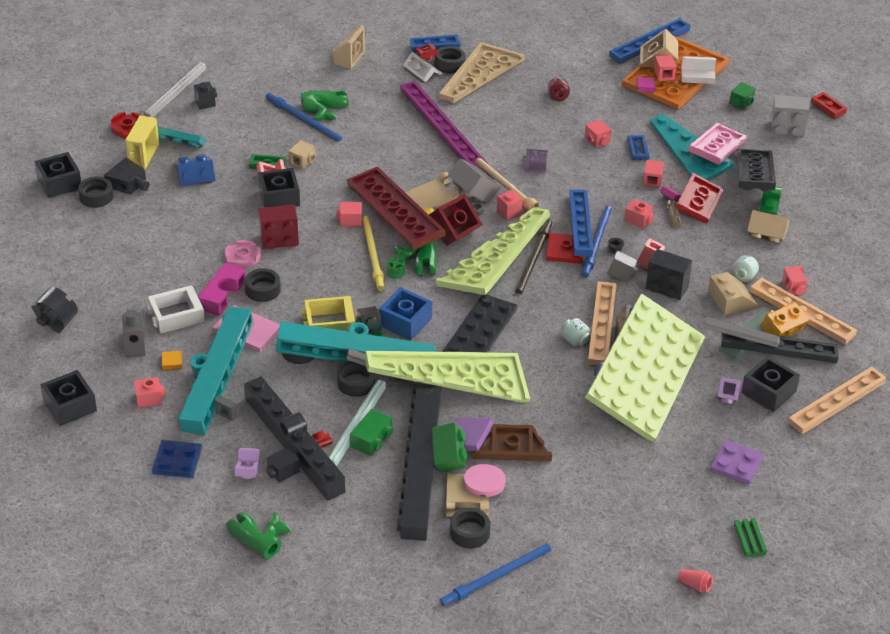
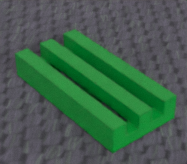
[249,154,286,169]
[734,518,767,557]

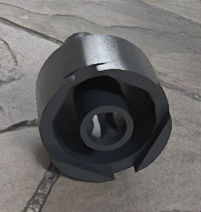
[31,287,78,333]

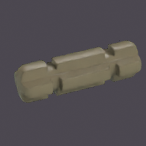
[666,200,682,228]

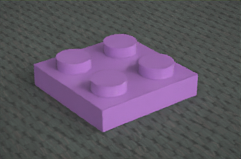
[710,440,764,485]

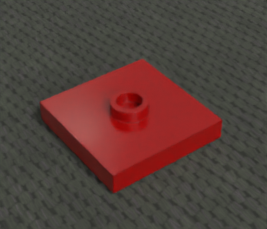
[546,233,584,264]

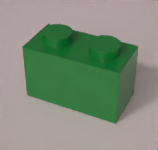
[350,409,394,456]
[432,422,467,472]

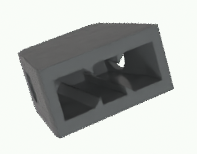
[122,310,146,357]

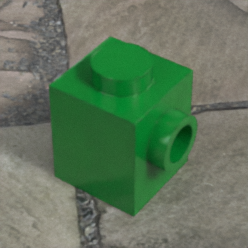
[729,82,756,110]

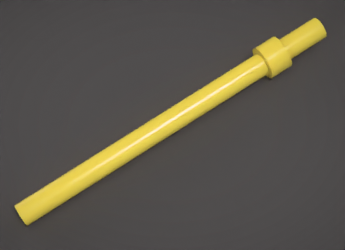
[362,216,384,291]

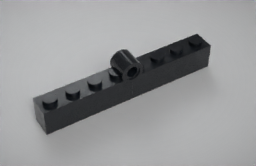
[244,376,346,501]

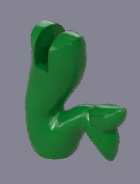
[301,90,349,121]
[394,241,437,276]
[226,512,292,560]

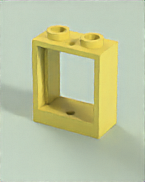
[125,116,159,169]
[302,296,355,331]

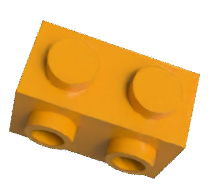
[760,302,809,337]

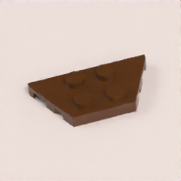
[472,424,552,461]

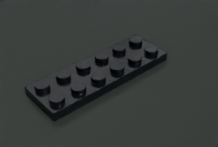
[737,149,776,192]
[442,294,517,353]

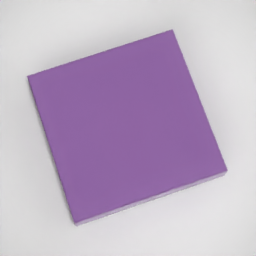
[454,418,493,451]

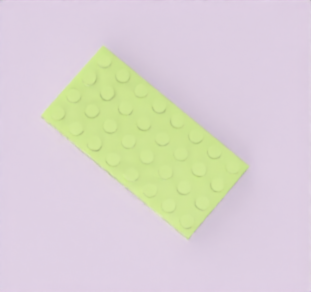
[585,294,705,442]

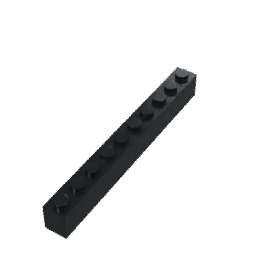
[397,382,442,541]

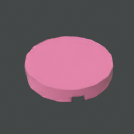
[224,240,261,268]
[464,464,506,497]

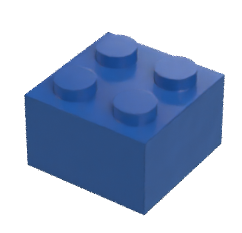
[379,287,432,340]

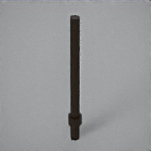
[515,219,553,294]

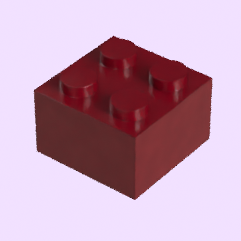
[429,194,483,246]
[258,204,299,249]

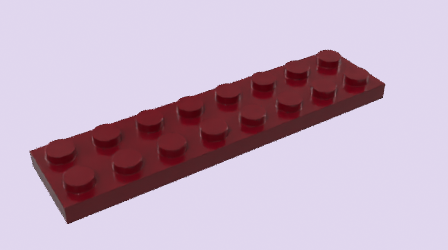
[347,166,446,250]

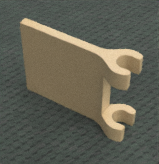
[405,172,463,210]
[446,473,489,518]

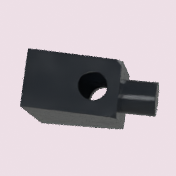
[104,157,150,195]

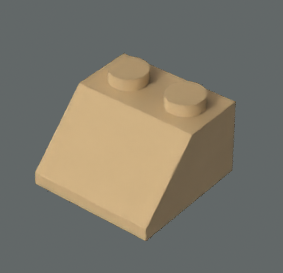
[332,25,365,69]
[640,29,678,68]
[747,210,789,243]
[708,272,759,316]

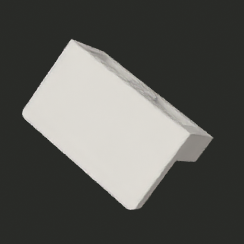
[403,52,442,82]
[681,56,716,84]

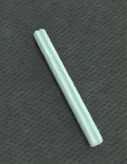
[328,380,386,466]

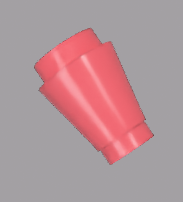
[678,569,713,593]

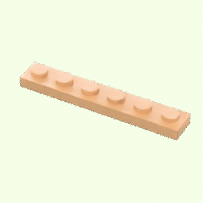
[750,278,857,345]
[588,281,617,366]
[788,367,886,434]

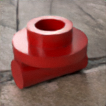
[312,430,333,448]

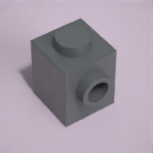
[607,251,638,283]

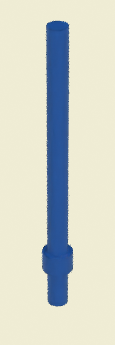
[266,93,342,142]
[581,205,612,278]
[439,543,551,606]

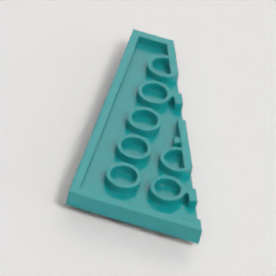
[650,113,735,181]

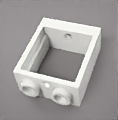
[146,285,205,334]

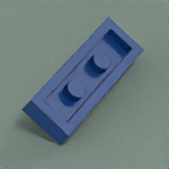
[410,34,460,53]

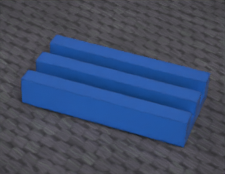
[627,135,650,160]

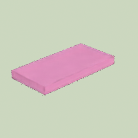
[688,123,747,165]

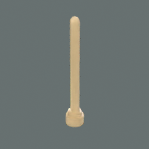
[476,158,539,211]

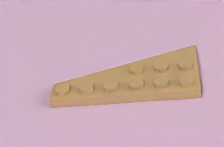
[439,42,525,103]

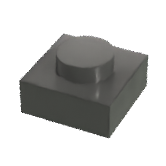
[215,396,237,421]

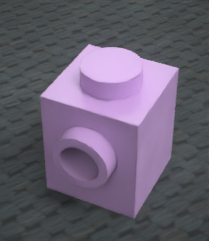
[717,377,742,404]

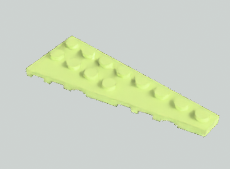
[436,207,550,295]
[365,351,530,403]

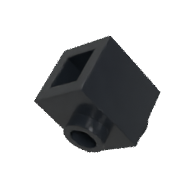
[193,81,217,110]
[355,306,382,333]
[266,447,300,483]

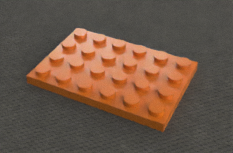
[621,36,729,110]

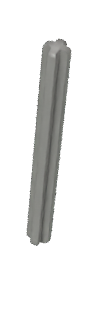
[144,62,206,117]

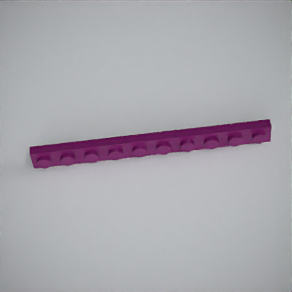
[400,81,494,179]

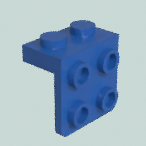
[175,154,216,186]

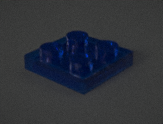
[152,440,202,478]

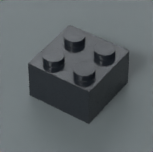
[34,152,81,198]
[258,168,300,208]
[646,249,692,300]
[741,356,800,412]
[40,370,97,426]

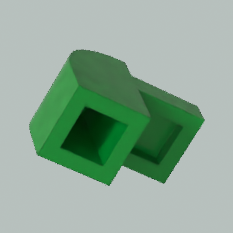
[759,186,782,215]

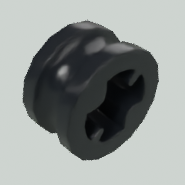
[607,238,624,254]

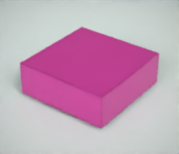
[637,77,655,92]
[660,186,682,201]

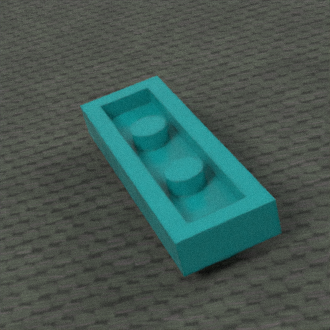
[157,126,206,148]

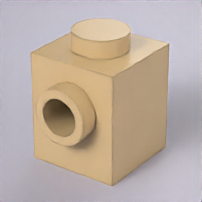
[288,140,316,169]

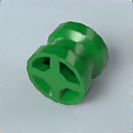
[387,256,405,279]

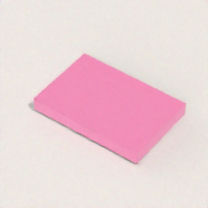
[212,305,280,352]

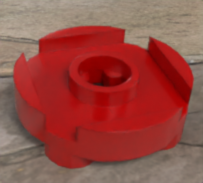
[110,112,142,139]

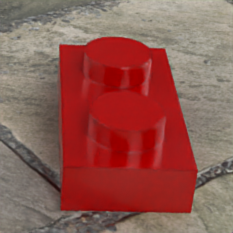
[416,43,438,60]
[811,92,847,119]

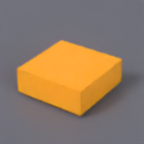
[162,351,182,370]

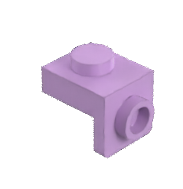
[235,448,259,479]

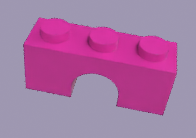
[198,263,246,316]

